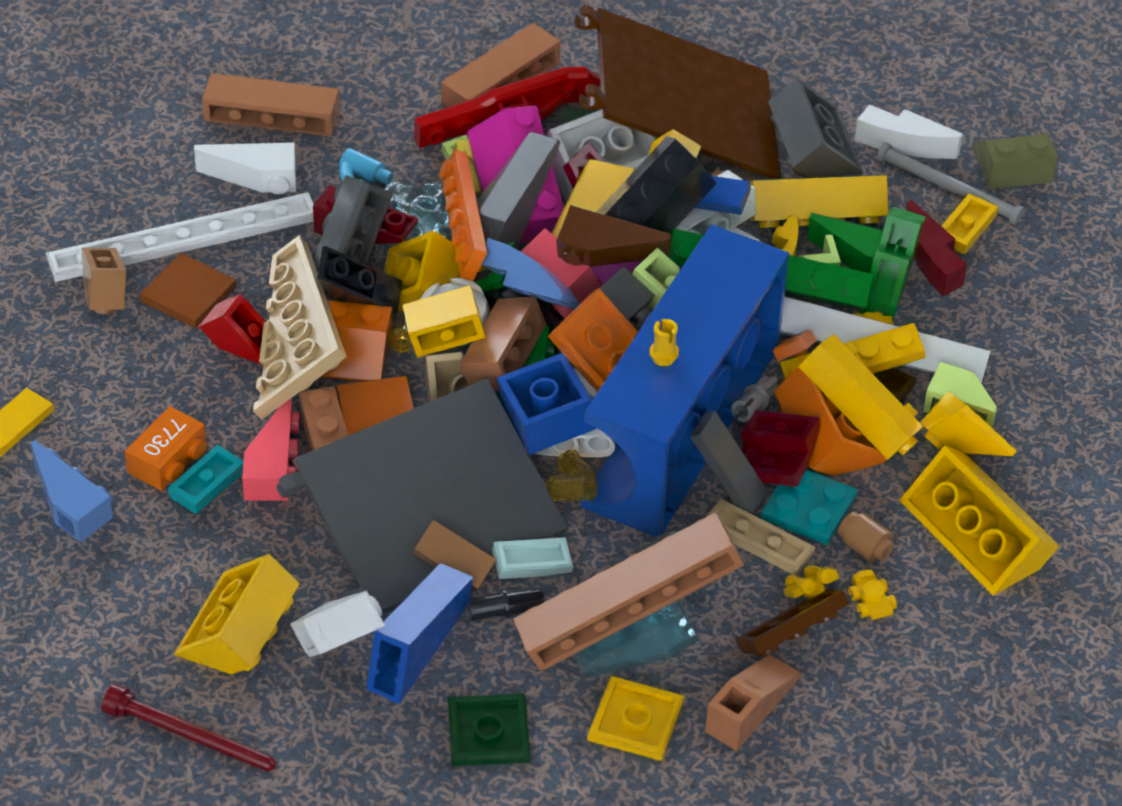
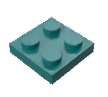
[761,469,858,546]

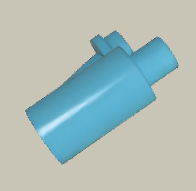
[339,148,394,185]

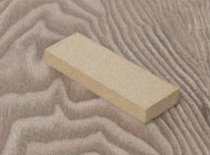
[705,499,815,575]

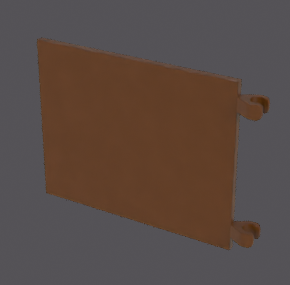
[574,5,781,178]

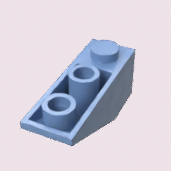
[31,440,113,543]

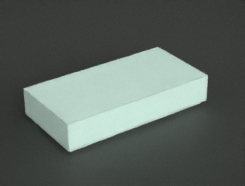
[492,537,573,579]

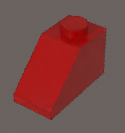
[199,293,266,365]

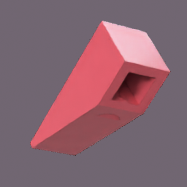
[242,398,300,501]

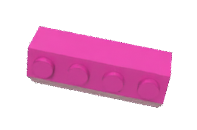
[467,105,564,243]

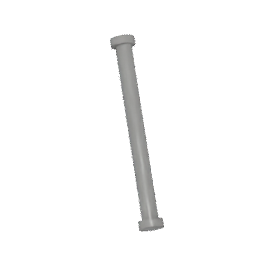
[876,143,1025,225]

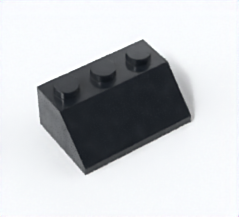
[596,136,717,232]

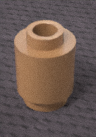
[838,511,894,563]

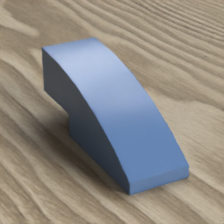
[481,238,580,309]

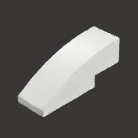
[854,104,963,159]

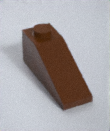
[556,205,671,267]

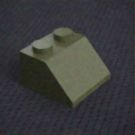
[971,134,1058,189]

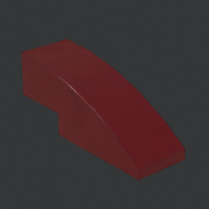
[906,200,967,296]

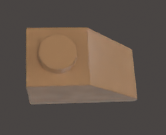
[82,248,126,314]

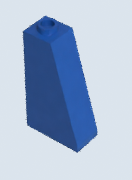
[366,563,473,704]

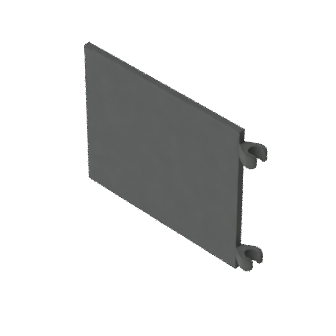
[276,378,568,611]

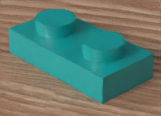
[168,445,244,514]

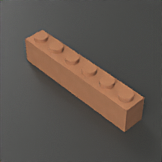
[513,512,744,670]

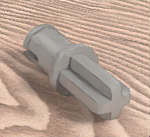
[731,375,778,422]

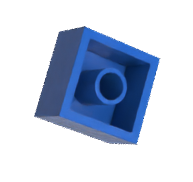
[497,353,596,455]

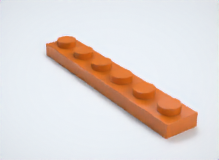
[439,149,487,281]

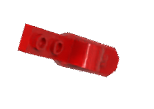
[414,66,601,148]

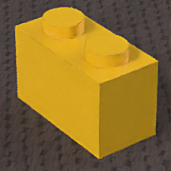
[402,285,486,358]

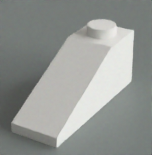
[194,143,296,195]

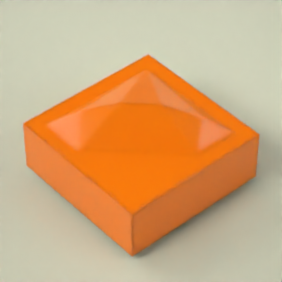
[773,329,817,362]

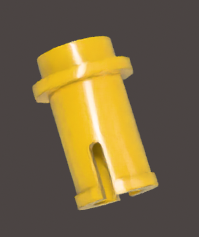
[649,319,679,366]

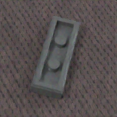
[690,411,768,515]

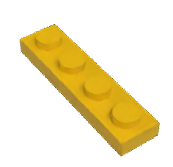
[780,323,926,380]

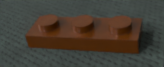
[735,589,849,657]

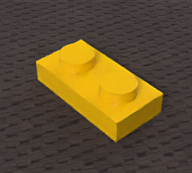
[941,193,998,255]

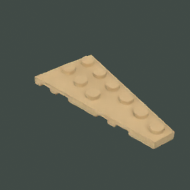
[253,235,347,420]

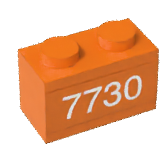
[124,406,207,491]

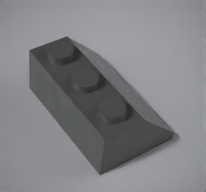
[768,78,863,178]
[311,175,393,272]

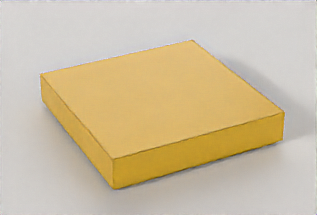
[587,676,685,761]

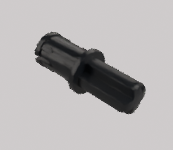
[468,587,545,621]

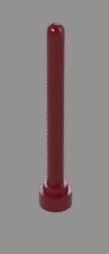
[101,683,276,771]

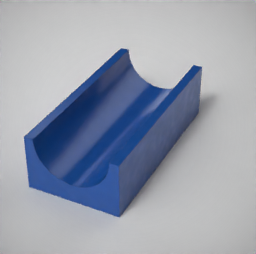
[580,224,789,537]

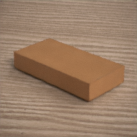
[412,520,497,592]

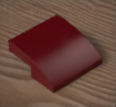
[741,411,821,487]

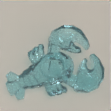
[384,181,449,238]

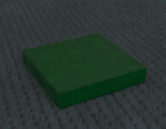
[448,694,530,766]

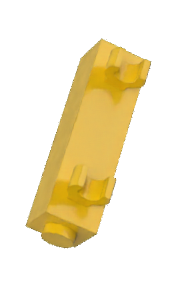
[798,334,923,460]

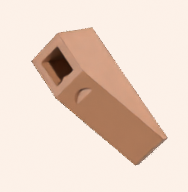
[705,655,802,751]

